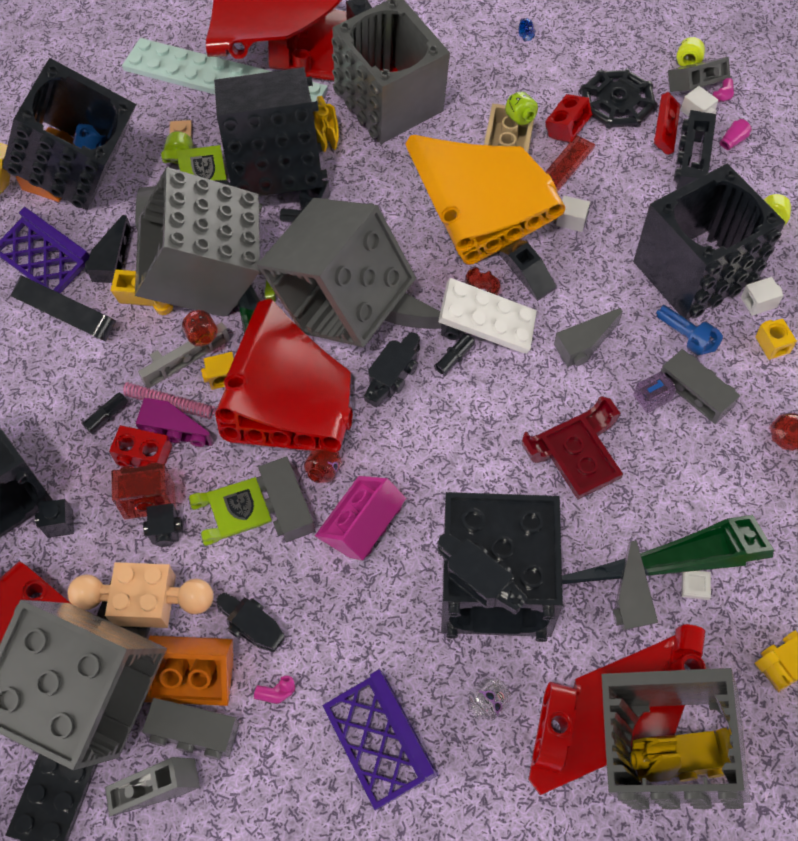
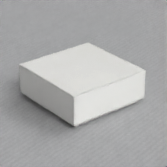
[682,571,711,600]

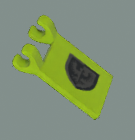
[161,145,226,180]
[189,477,272,546]

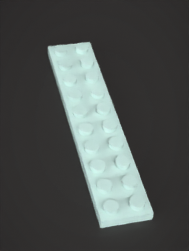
[122,38,328,102]

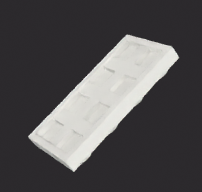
[438,278,537,354]

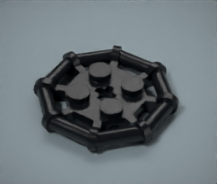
[579,68,658,129]

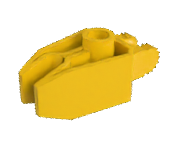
[313,96,339,152]
[631,735,682,783]

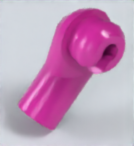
[712,78,734,102]
[254,676,295,704]

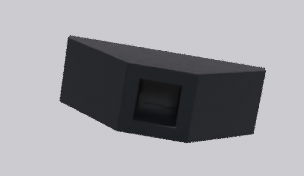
[497,239,556,301]

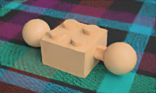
[68,562,214,628]

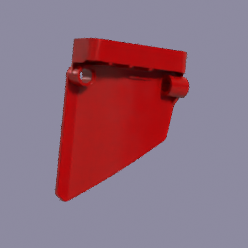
[206,0,342,59]
[268,8,398,81]
[215,299,353,453]

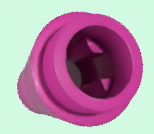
[719,119,752,150]

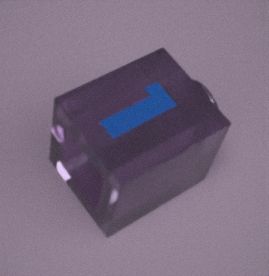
[633,371,676,413]

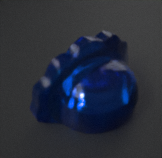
[518,18,535,42]

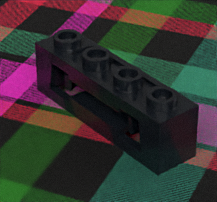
[673,110,717,189]

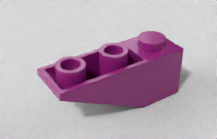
[135,397,213,447]

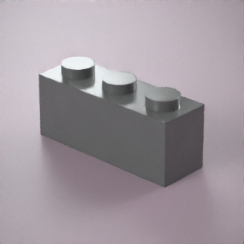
[658,349,740,424]
[256,456,316,543]
[142,698,240,760]

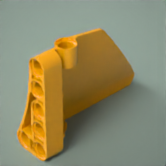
[405,135,566,265]

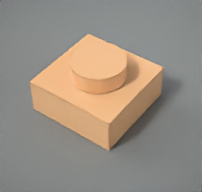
[169,120,192,139]

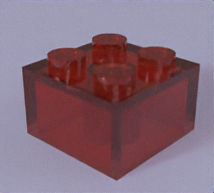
[111,463,176,520]

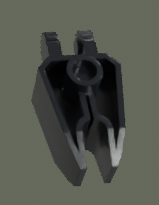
[216,592,284,652]

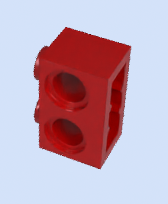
[545,94,592,142]
[109,425,172,473]

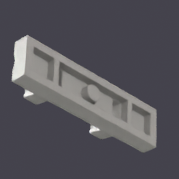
[138,322,230,389]

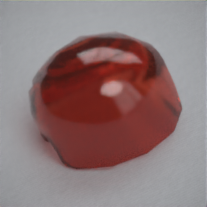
[465,267,501,296]
[769,412,798,451]

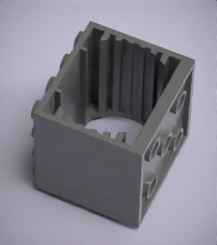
[331,0,450,144]
[135,167,262,317]
[257,198,416,347]
[0,600,167,770]
[602,668,751,810]

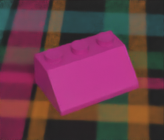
[315,476,407,561]

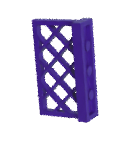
[0,206,90,293]
[322,669,439,811]

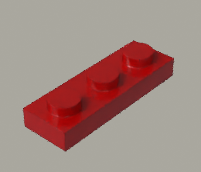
[654,91,681,155]

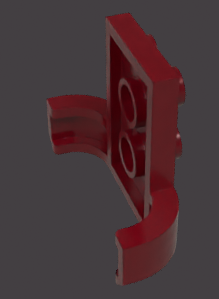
[522,396,623,500]

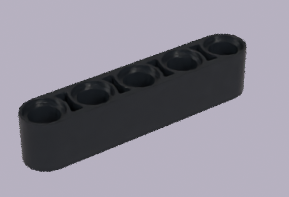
[10,275,117,342]

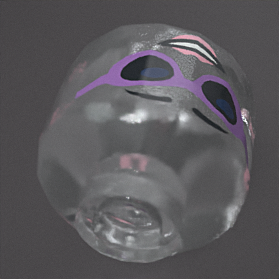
[468,677,511,721]

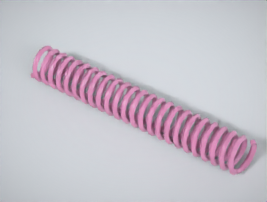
[123,382,216,419]

